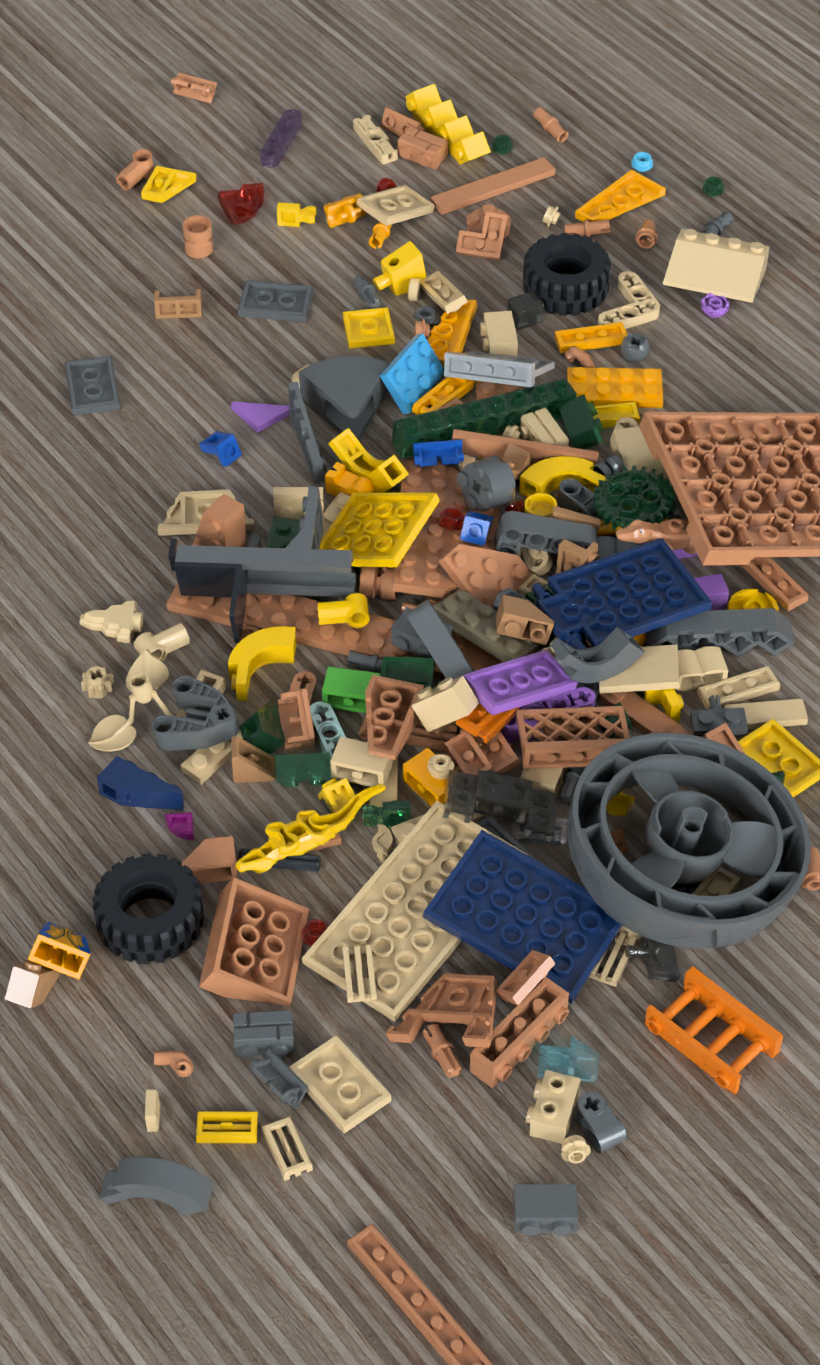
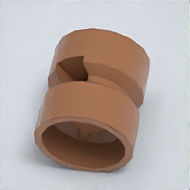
[182,215,214,258]
[359,567,397,600]

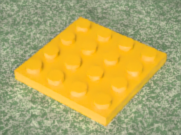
[319,493,440,568]

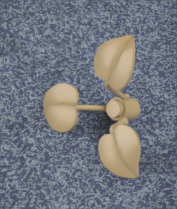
[88,650,187,752]

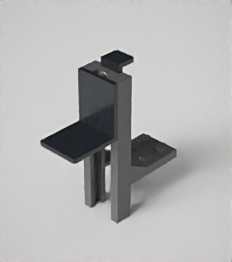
[168,486,356,644]

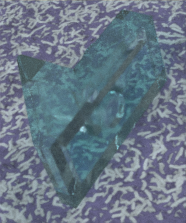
[538,1036,599,1082]

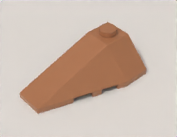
[365,675,424,760]

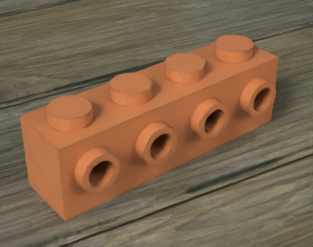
[470,977,569,1088]

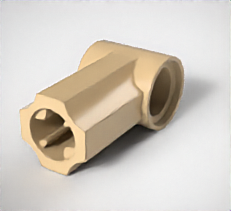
[134,623,190,662]

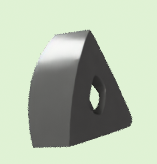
[299,356,390,441]

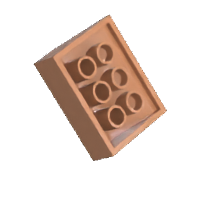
[199,877,309,1006]

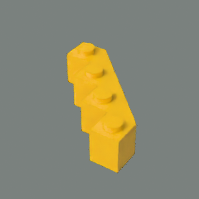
[405,84,491,165]

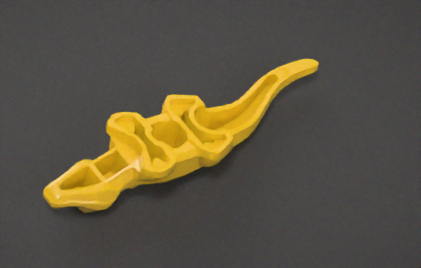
[235,784,386,874]

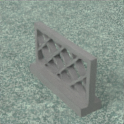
[444,351,555,387]

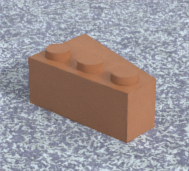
[193,494,247,547]

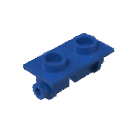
[413,439,464,467]

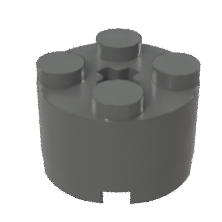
[457,456,515,512]

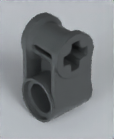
[557,478,604,516]
[577,1092,627,1154]

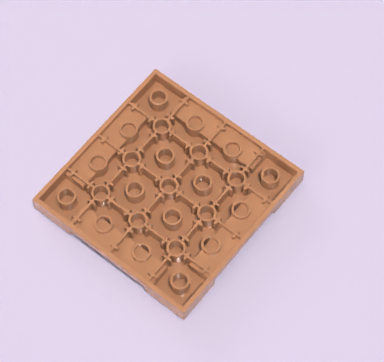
[639,412,820,566]

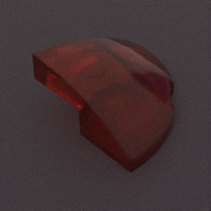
[217,183,264,225]

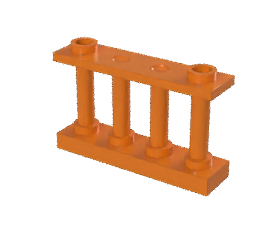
[645,966,783,1095]

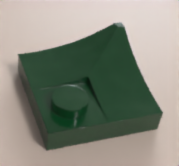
[381,657,435,689]

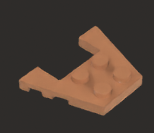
[386,974,498,1048]

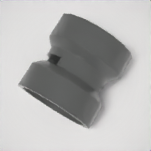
[594,455,626,484]

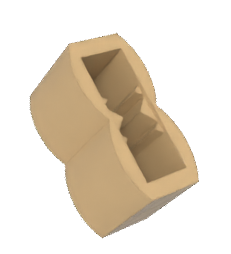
[676,646,728,691]

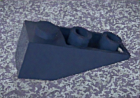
[97,756,184,810]

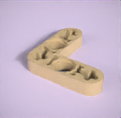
[598,271,660,329]

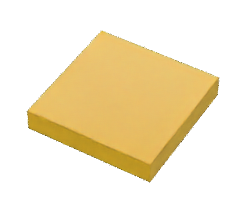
[343,307,395,349]

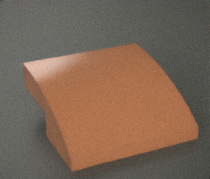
[445,731,521,784]

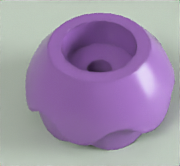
[701,293,729,318]

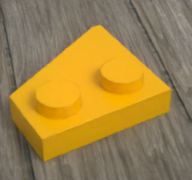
[141,166,197,203]

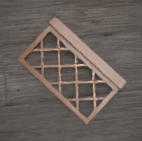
[516,706,630,769]

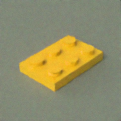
[738,719,820,798]

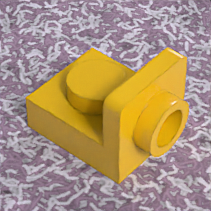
[317,778,355,813]

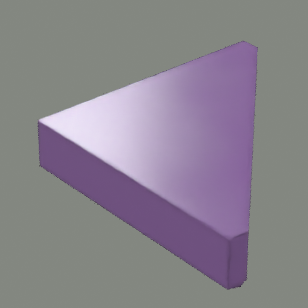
[231,402,290,433]

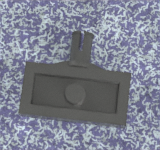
[690,695,748,737]

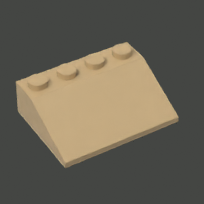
[663,229,770,303]

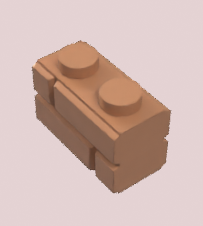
[398,126,448,170]

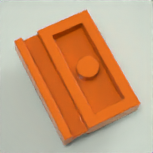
[455,703,519,744]

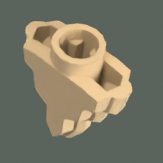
[79,601,143,643]

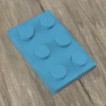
[380,333,444,414]

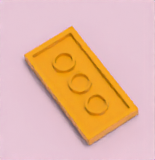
[567,367,663,408]

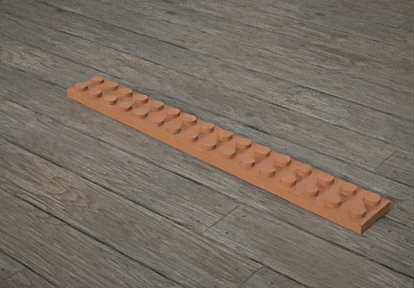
[166,583,504,680]

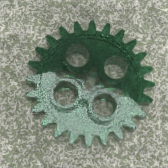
[593,465,675,530]

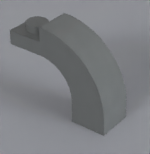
[550,627,644,683]
[99,1157,213,1216]

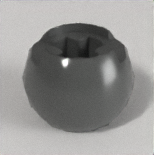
[620,333,650,362]

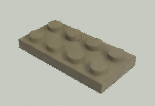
[433,589,542,662]

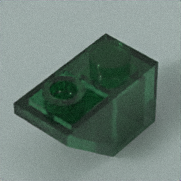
[239,700,286,755]

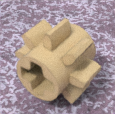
[81,666,114,698]

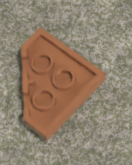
[438,544,532,607]

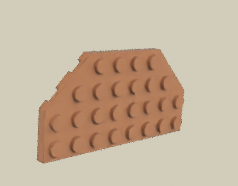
[392,459,499,598]

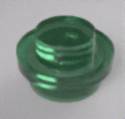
[492,135,513,155]
[702,177,725,197]

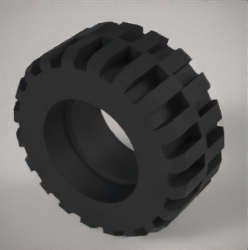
[523,233,611,316]
[93,853,204,964]

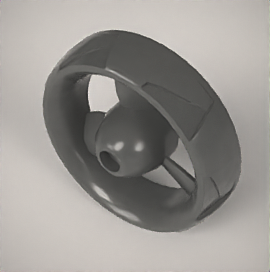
[567,733,811,949]

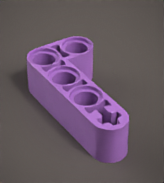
[500,687,596,743]

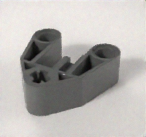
[151,675,239,751]

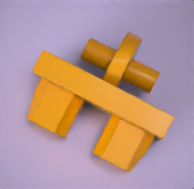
[323,193,366,228]

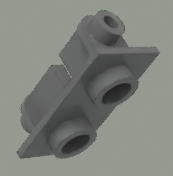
[250,1049,308,1110]

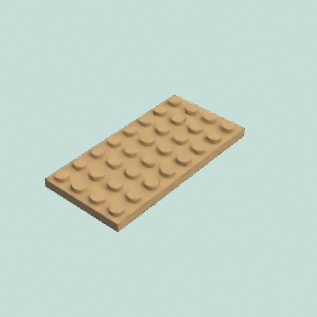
[302,801,528,1022]

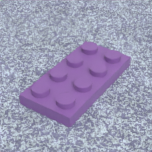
[462,650,578,715]

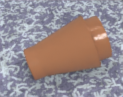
[635,219,658,249]

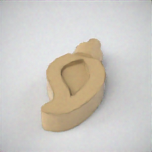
[372,824,393,863]

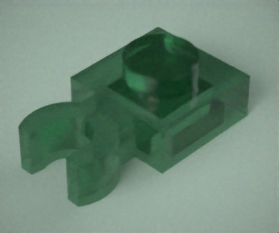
[363,800,411,827]

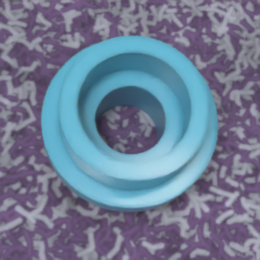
[631,152,653,172]

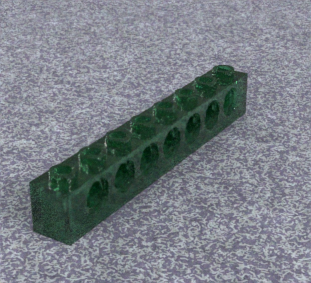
[391,379,577,458]

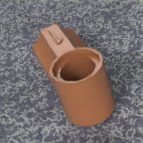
[116,149,154,191]

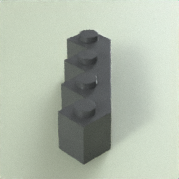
[645,608,794,657]

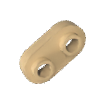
[520,547,553,576]

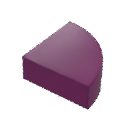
[165,812,194,840]

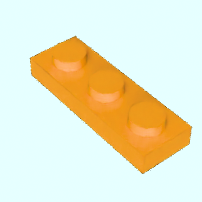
[554,322,627,353]

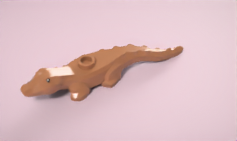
[615,519,697,555]

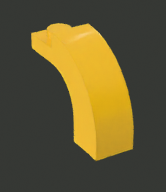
[328,428,409,493]
[519,456,609,501]
[228,626,297,701]

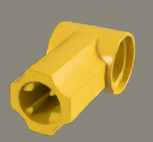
[317,593,370,628]

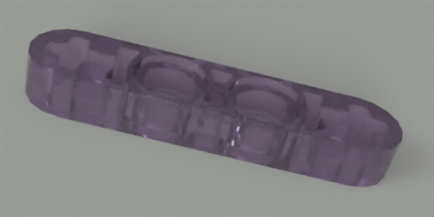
[260,109,302,168]

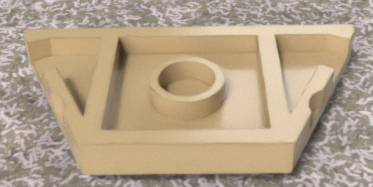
[158,489,254,536]

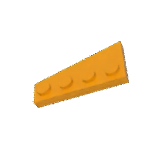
[575,170,666,222]
[427,300,477,367]

